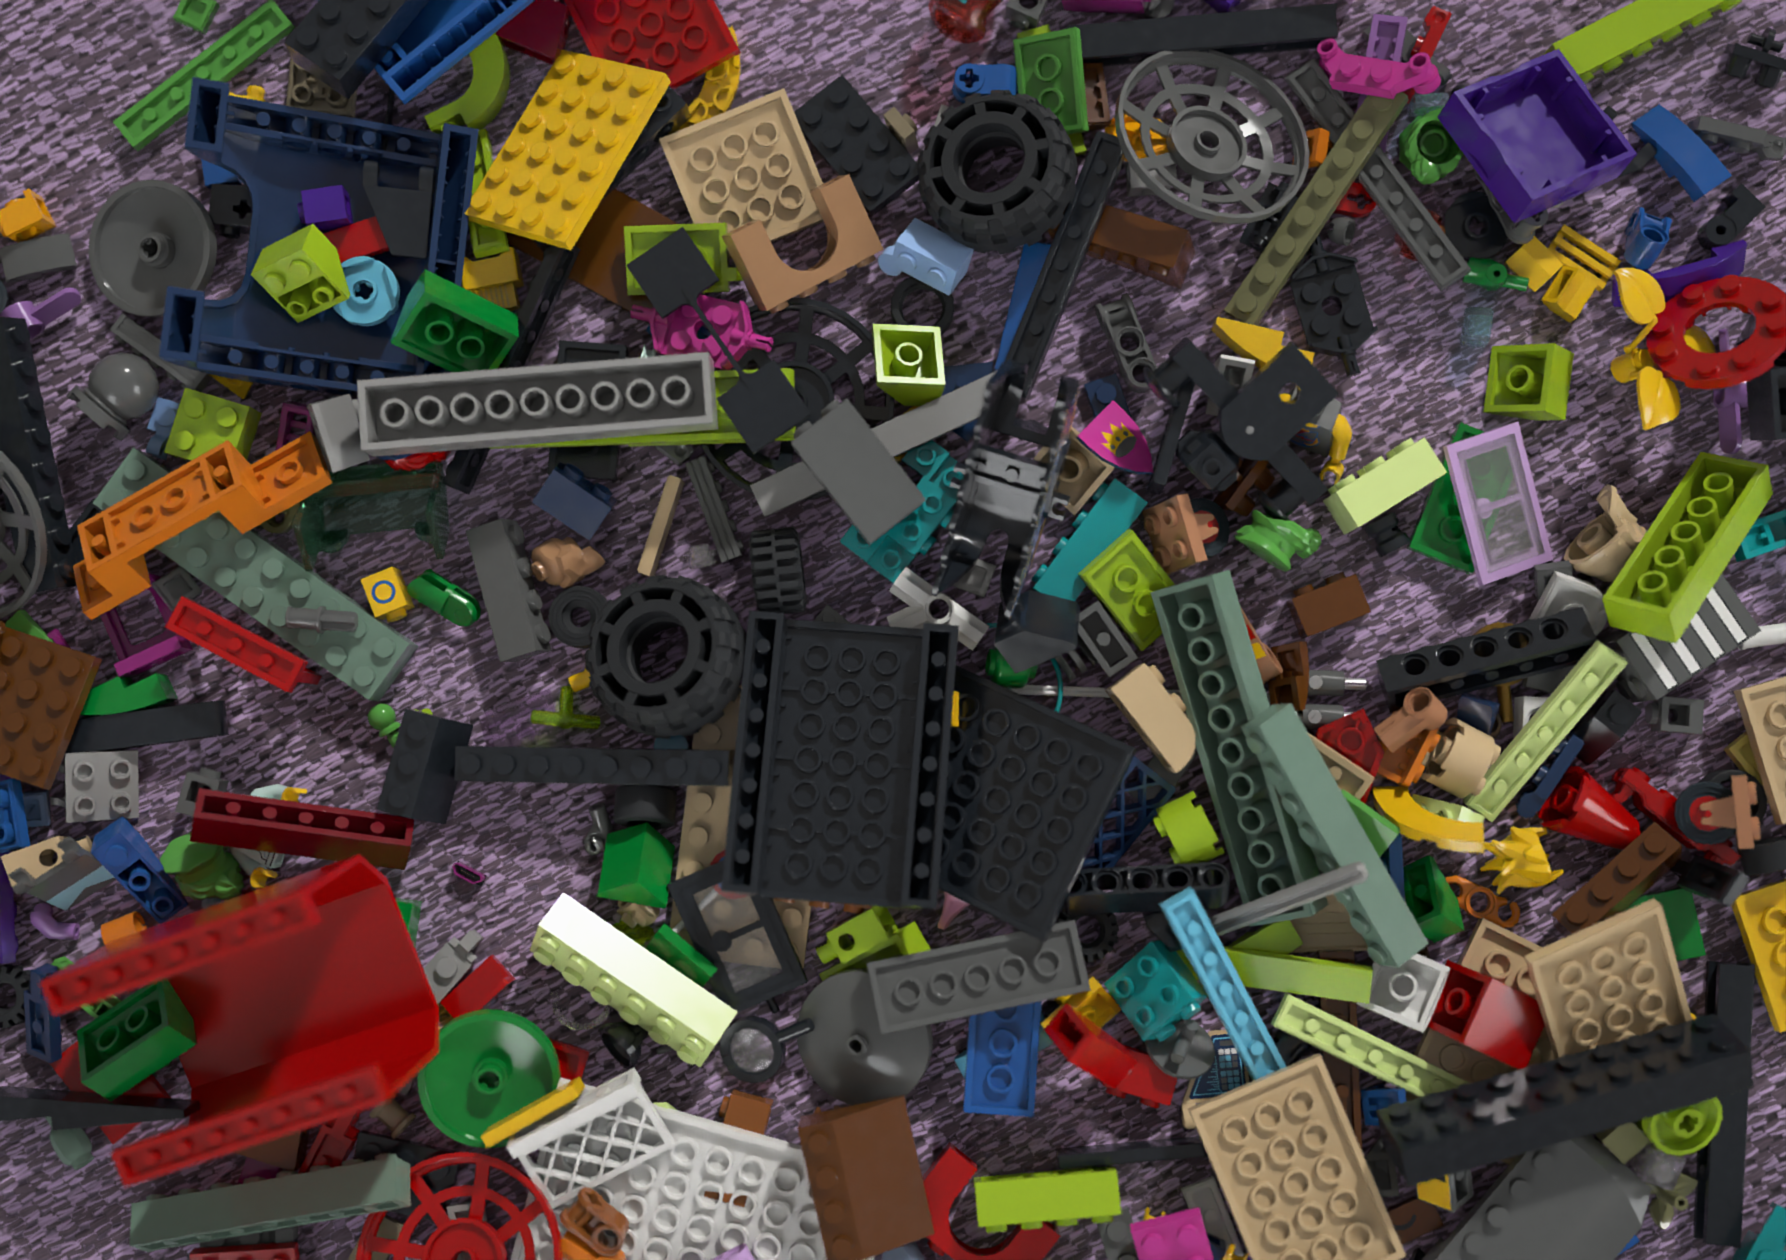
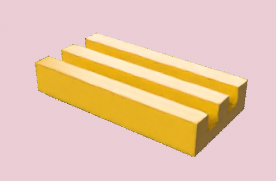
[1547,224,1621,292]

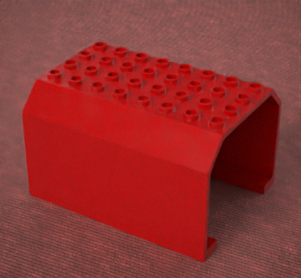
[39,854,439,1187]

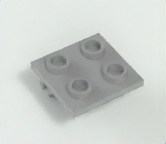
[50,749,139,823]

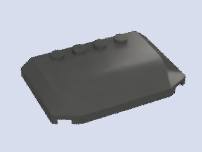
[1421,1134,1651,1260]

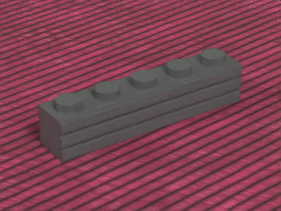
[110,313,213,392]
[685,456,745,564]

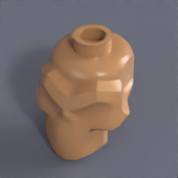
[530,537,605,588]

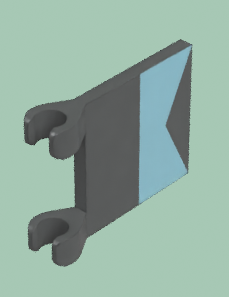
[8,837,115,911]

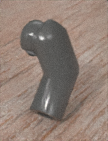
[584,802,613,856]

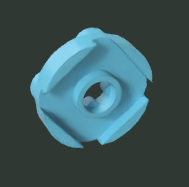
[333,256,400,326]

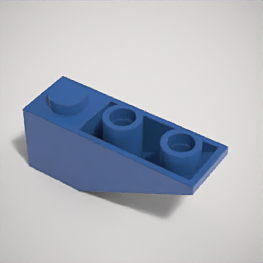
[91,816,189,924]

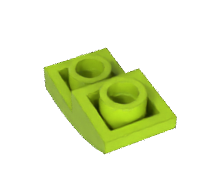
[1227,920,1304,955]

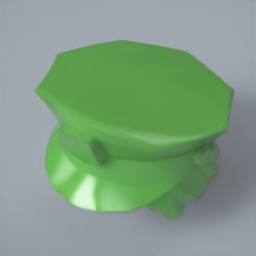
[1399,109,1464,185]
[1234,510,1322,572]
[160,832,244,901]

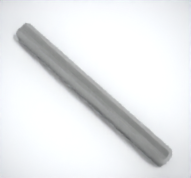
[1211,861,1369,936]

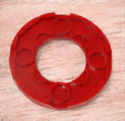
[1646,275,1786,389]

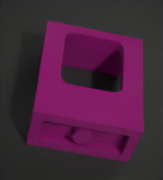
[100,573,193,678]

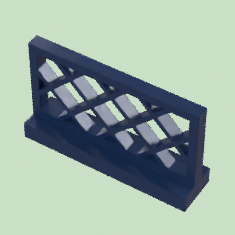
[1081,756,1177,868]

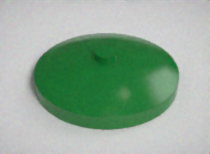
[417,1009,561,1148]

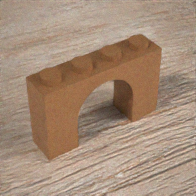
[722,174,884,314]

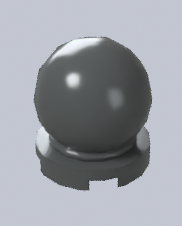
[67,352,159,441]

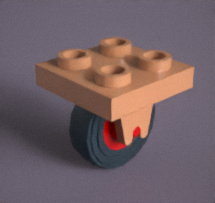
[1142,493,1230,575]
[1674,774,1760,849]

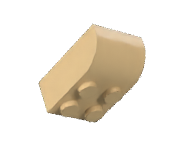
[1105,663,1196,773]

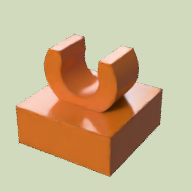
[1292,128,1333,168]

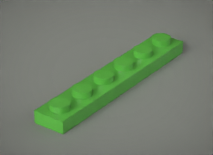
[113,0,295,151]

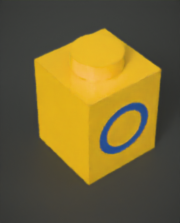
[360,567,414,623]

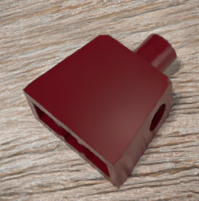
[495,0,572,65]

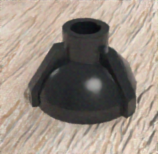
[598,1021,649,1069]

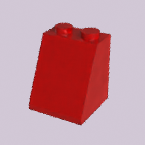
[1427,960,1545,1070]

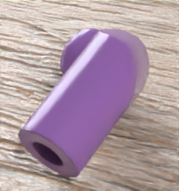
[30,903,80,940]

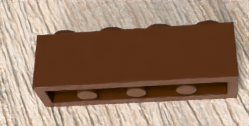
[1552,822,1682,937]

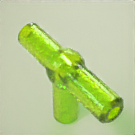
[530,686,600,729]

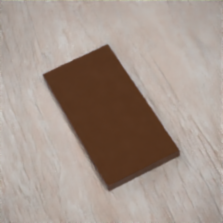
[506,189,678,323]

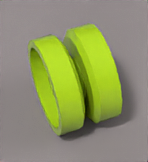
[1633,1098,1722,1156]

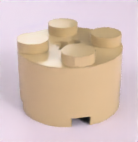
[1421,718,1501,798]

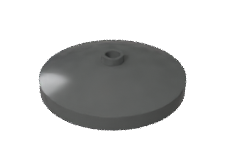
[89,180,217,318]
[797,968,933,1105]

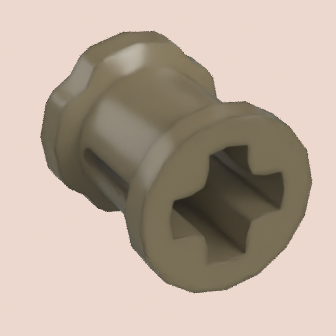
[369,1094,417,1139]

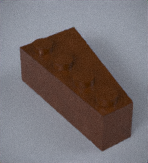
[1048,205,1195,289]

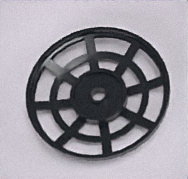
[701,298,895,502]

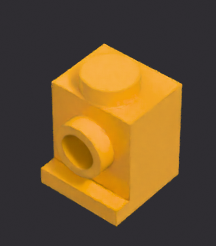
[0,188,56,243]

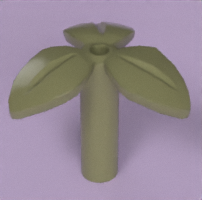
[1637,1170,1698,1230]

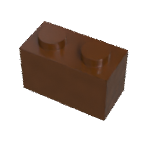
[1286,571,1371,639]

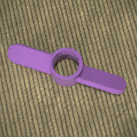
[0,288,81,339]
[1713,328,1748,454]

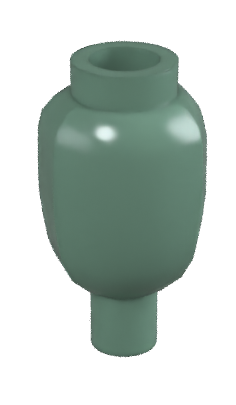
[45,1117,94,1170]

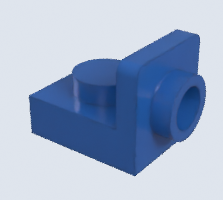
[1360,1084,1407,1126]

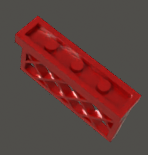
[165,596,322,693]

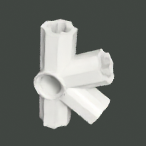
[887,567,990,651]

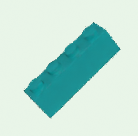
[1031,479,1148,601]

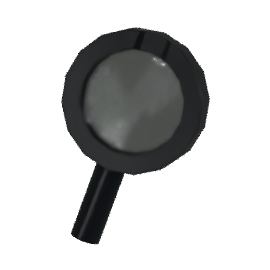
[720,1015,815,1083]

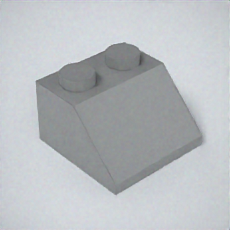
[307,394,370,473]

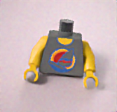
[1280,386,1352,485]

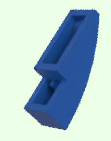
[1630,104,1732,202]

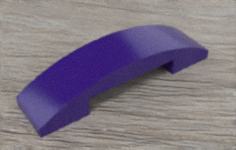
[1611,240,1747,307]

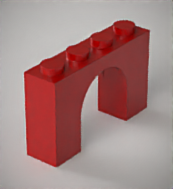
[922,1142,1060,1260]

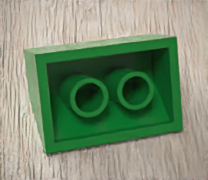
[391,269,519,373]
[77,978,197,1101]

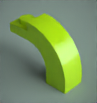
[424,33,510,134]

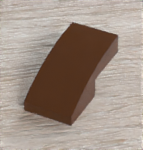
[1268,641,1309,712]

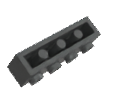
[466,518,552,662]

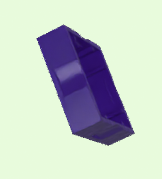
[1437,49,1637,224]

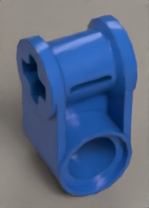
[952,63,1017,104]
[1624,206,1672,269]

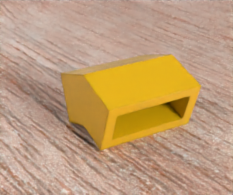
[1504,236,1563,292]
[1541,265,1598,323]

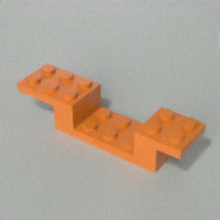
[73,431,333,620]

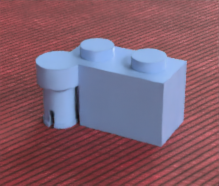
[878,218,974,296]

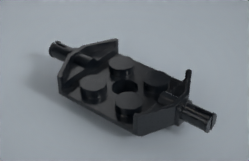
[1289,233,1378,378]

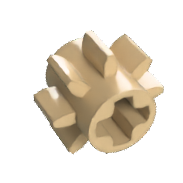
[617,901,660,929]

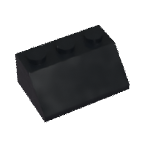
[376,707,474,824]

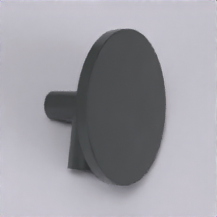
[1146,1019,1215,1079]

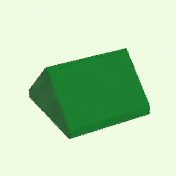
[597,823,675,909]

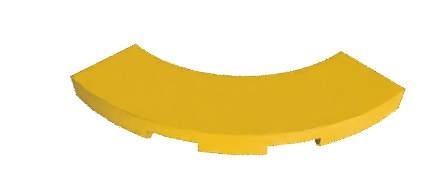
[674,26,741,133]
[1372,786,1485,853]

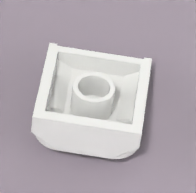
[1356,953,1451,1034]

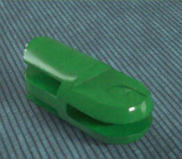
[407,569,482,627]

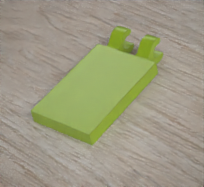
[624,223,743,295]

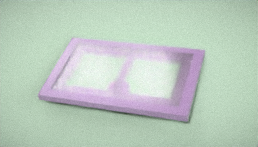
[1443,422,1553,585]

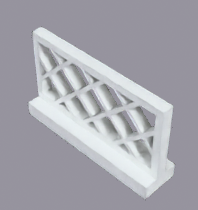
[507,1068,675,1209]

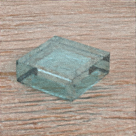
[1407,92,1449,118]

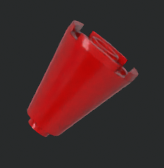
[1538,766,1641,850]

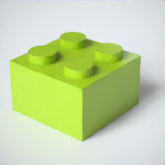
[164,388,262,462]

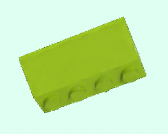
[973,1165,1121,1232]

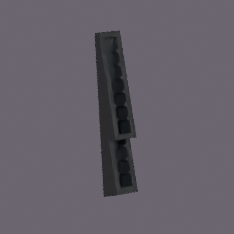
[0,1086,201,1130]

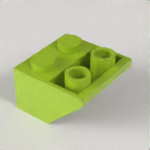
[251,224,350,323]

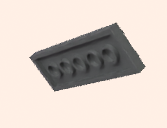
[867,920,1091,1035]

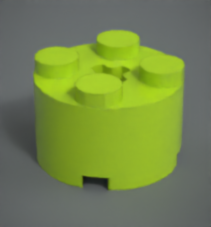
[1153,791,1225,864]

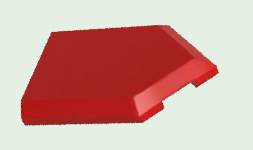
[1315,708,1385,804]

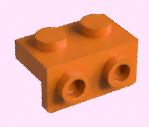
[1377,711,1440,787]

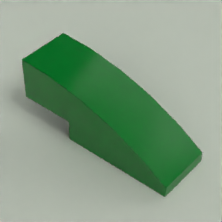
[80,673,178,716]

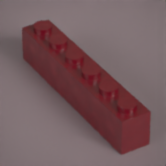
[190,788,414,870]

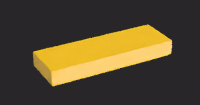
[481,1076,585,1147]

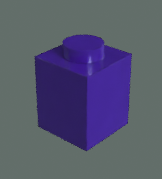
[297,185,353,232]

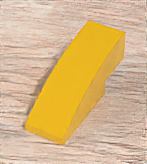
[1211,317,1315,369]

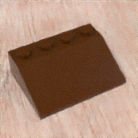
[797,1095,935,1260]

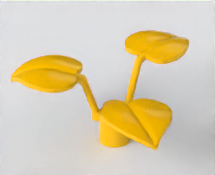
[1611,268,1716,430]

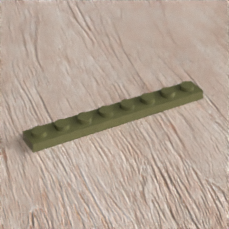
[1224,92,1409,326]

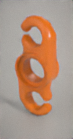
[1445,875,1520,928]

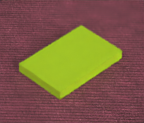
[1078,529,1175,651]

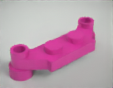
[1317,38,1441,99]

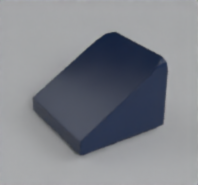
[1457,693,1500,736]

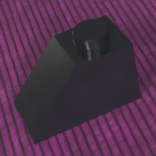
[1566,690,1643,766]

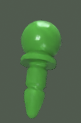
[368,703,401,748]

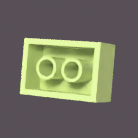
[1323,437,1447,535]

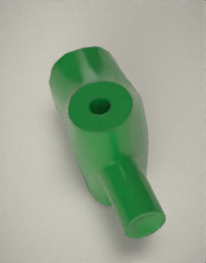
[1462,257,1529,292]

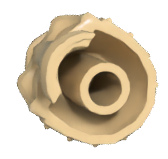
[1564,484,1646,582]

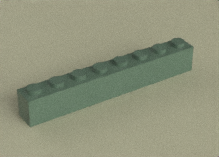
[1241,703,1429,968]
[130,1153,411,1252]

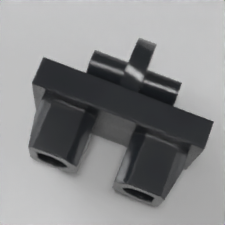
[1724,27,1786,89]

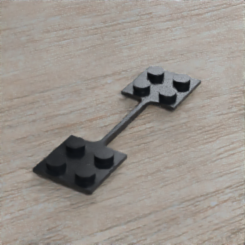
[626,227,812,454]

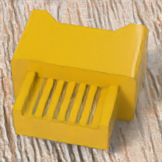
[462,247,524,311]

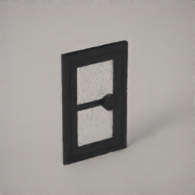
[667,860,808,1013]

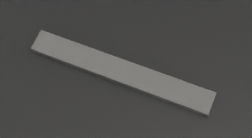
[750,371,996,518]

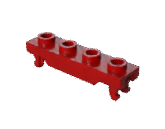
[1609,767,1740,866]

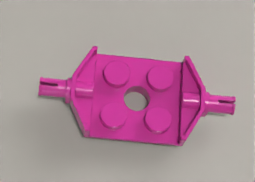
[630,294,773,370]

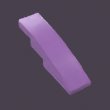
[1356,14,1408,154]

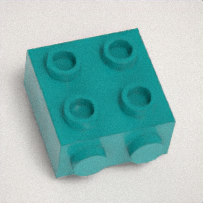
[1104,940,1208,1041]

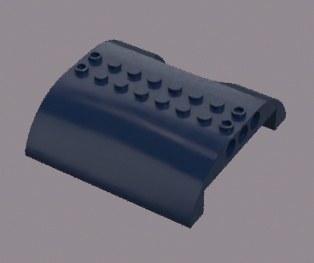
[159,77,479,397]

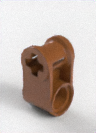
[559,1187,629,1256]

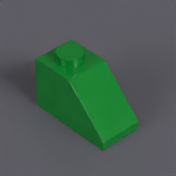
[1403,855,1464,943]

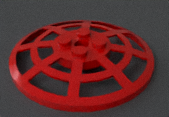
[356,1152,563,1260]

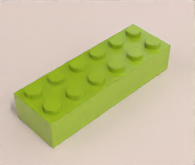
[1602,452,1773,644]

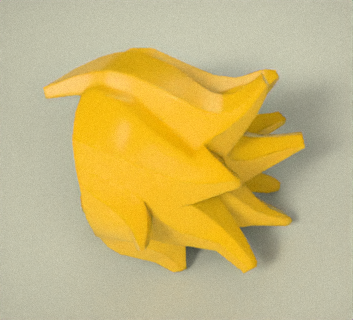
[1480,826,1564,895]

